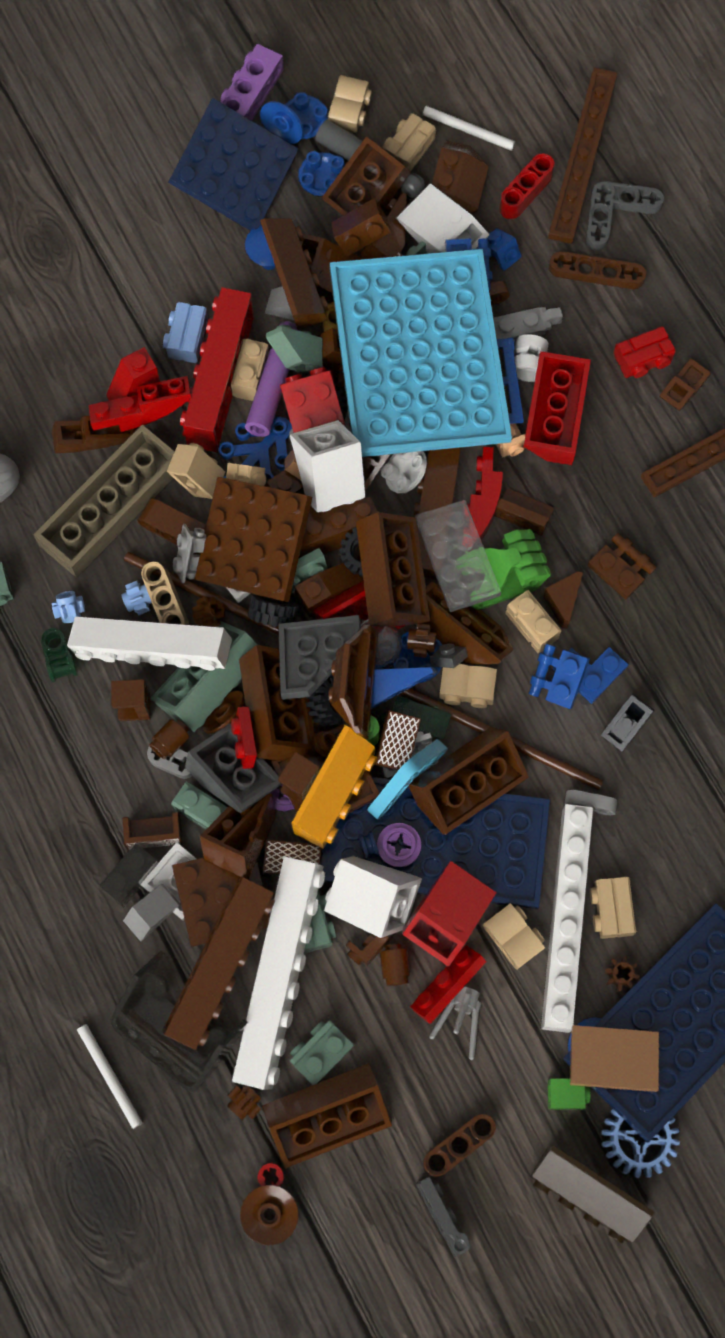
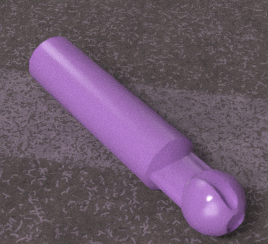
[245,321,300,437]

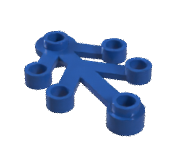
[219,417,292,479]

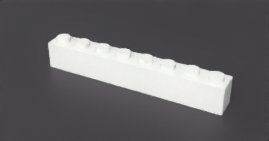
[541,804,593,1033]
[232,857,325,1090]

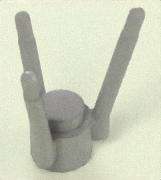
[429,987,481,1060]

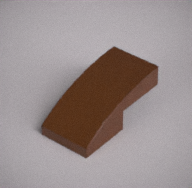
[659,358,711,411]

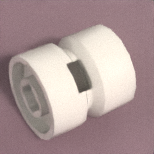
[514,334,549,382]

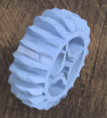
[601,1109,680,1178]

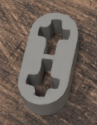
[147,747,192,779]
[564,790,618,815]

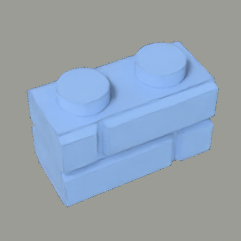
[163,302,208,363]

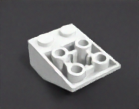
[396,184,489,254]

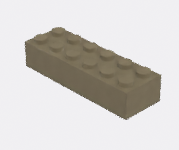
[33,425,175,578]

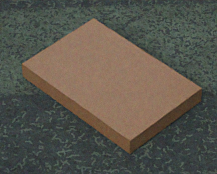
[570,1025,659,1092]

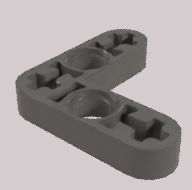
[586,181,664,251]

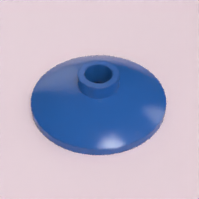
[260,101,304,144]

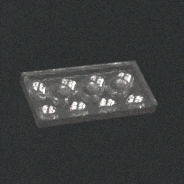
[415,500,501,612]

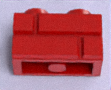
[614,326,675,378]

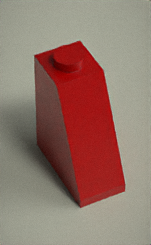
[106,347,160,400]

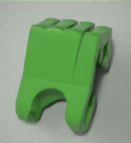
[455,529,551,610]

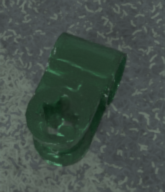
[41,628,78,683]

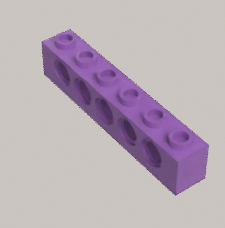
[220,44,284,121]

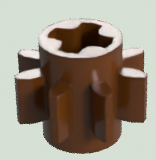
[192,596,225,627]
[407,623,437,658]
[604,956,640,992]
[227,1085,262,1120]

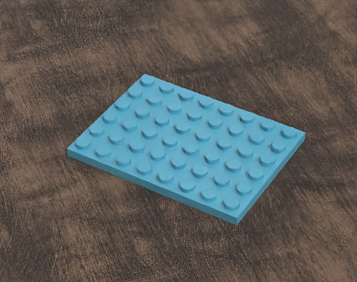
[330,249,512,457]

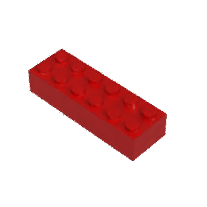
[180,287,254,452]

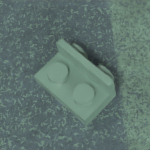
[290,1020,354,1085]

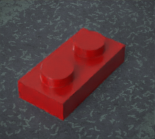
[231,707,257,769]

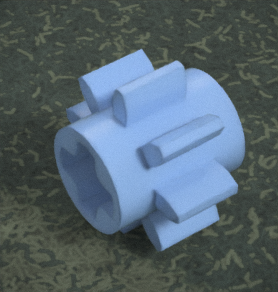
[121,581,152,616]
[52,591,85,623]

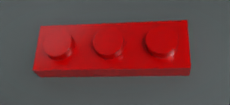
[410,945,487,1024]

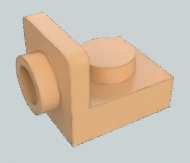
[496,423,525,458]

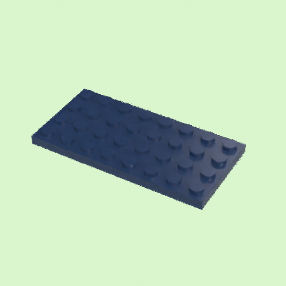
[321,777,550,909]
[563,903,725,1143]

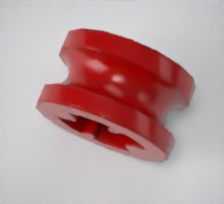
[258,1163,284,1187]

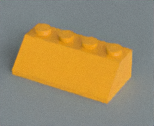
[292,725,377,849]

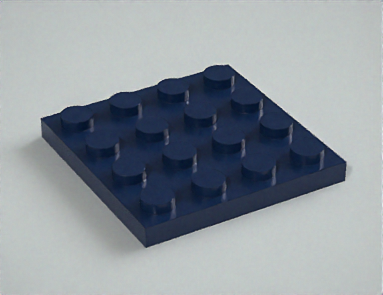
[168,98,298,231]

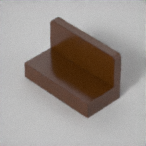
[495,489,554,536]

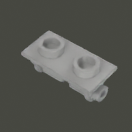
[173,524,206,583]

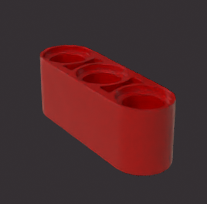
[500,153,554,219]

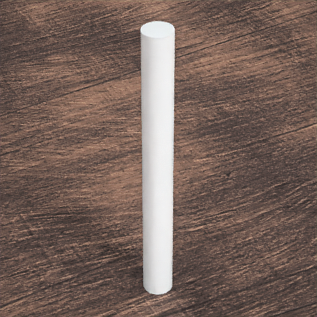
[423,106,515,151]
[77,1024,143,1129]

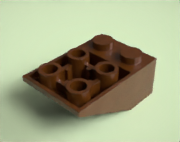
[300,233,364,302]

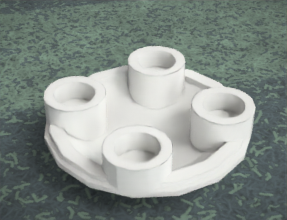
[381,451,427,493]

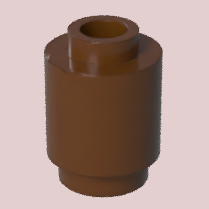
[149,719,189,760]
[380,944,411,986]

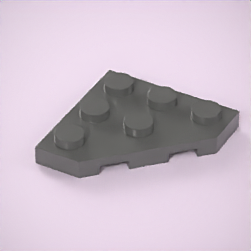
[279,615,361,700]

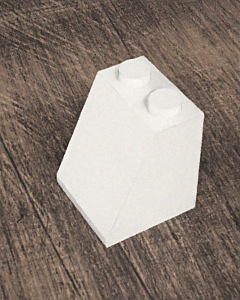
[290,420,365,512]
[324,856,422,938]

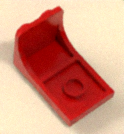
[280,367,347,433]

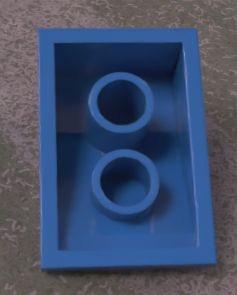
[371,667,439,709]

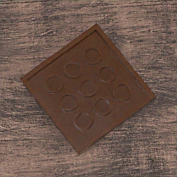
[195,476,313,602]

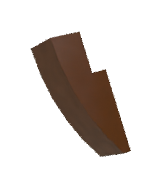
[51,416,135,454]

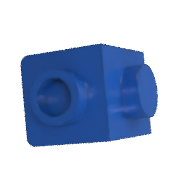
[486,228,521,270]

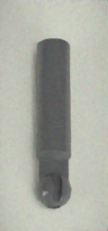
[315,120,425,198]

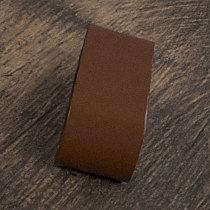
[137,498,206,555]
[423,1114,496,1177]

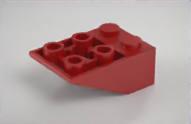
[402,860,496,967]

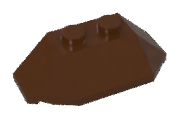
[432,140,489,215]
[424,582,514,664]
[329,625,378,739]

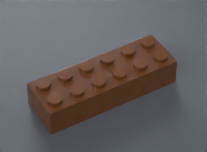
[162,877,275,1050]

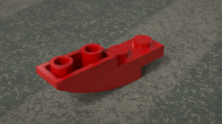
[89,376,191,432]
[463,447,503,553]

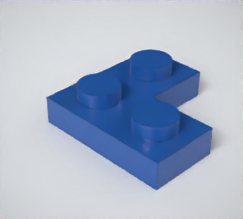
[553,647,629,704]

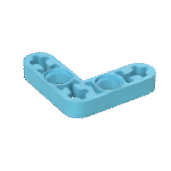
[367,739,448,820]

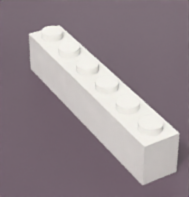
[67,617,232,671]

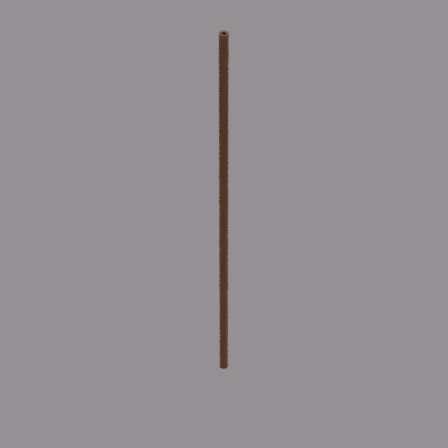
[124,551,603,790]

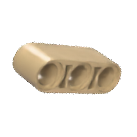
[141,562,189,625]

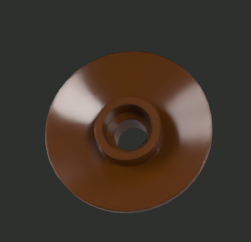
[202,691,245,734]
[240,1185,298,1246]

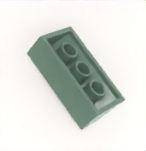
[150,621,257,732]

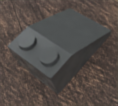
[185,723,282,813]

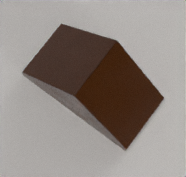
[543,571,583,629]

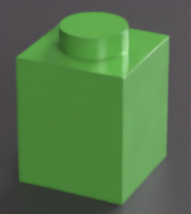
[548,1078,590,1110]

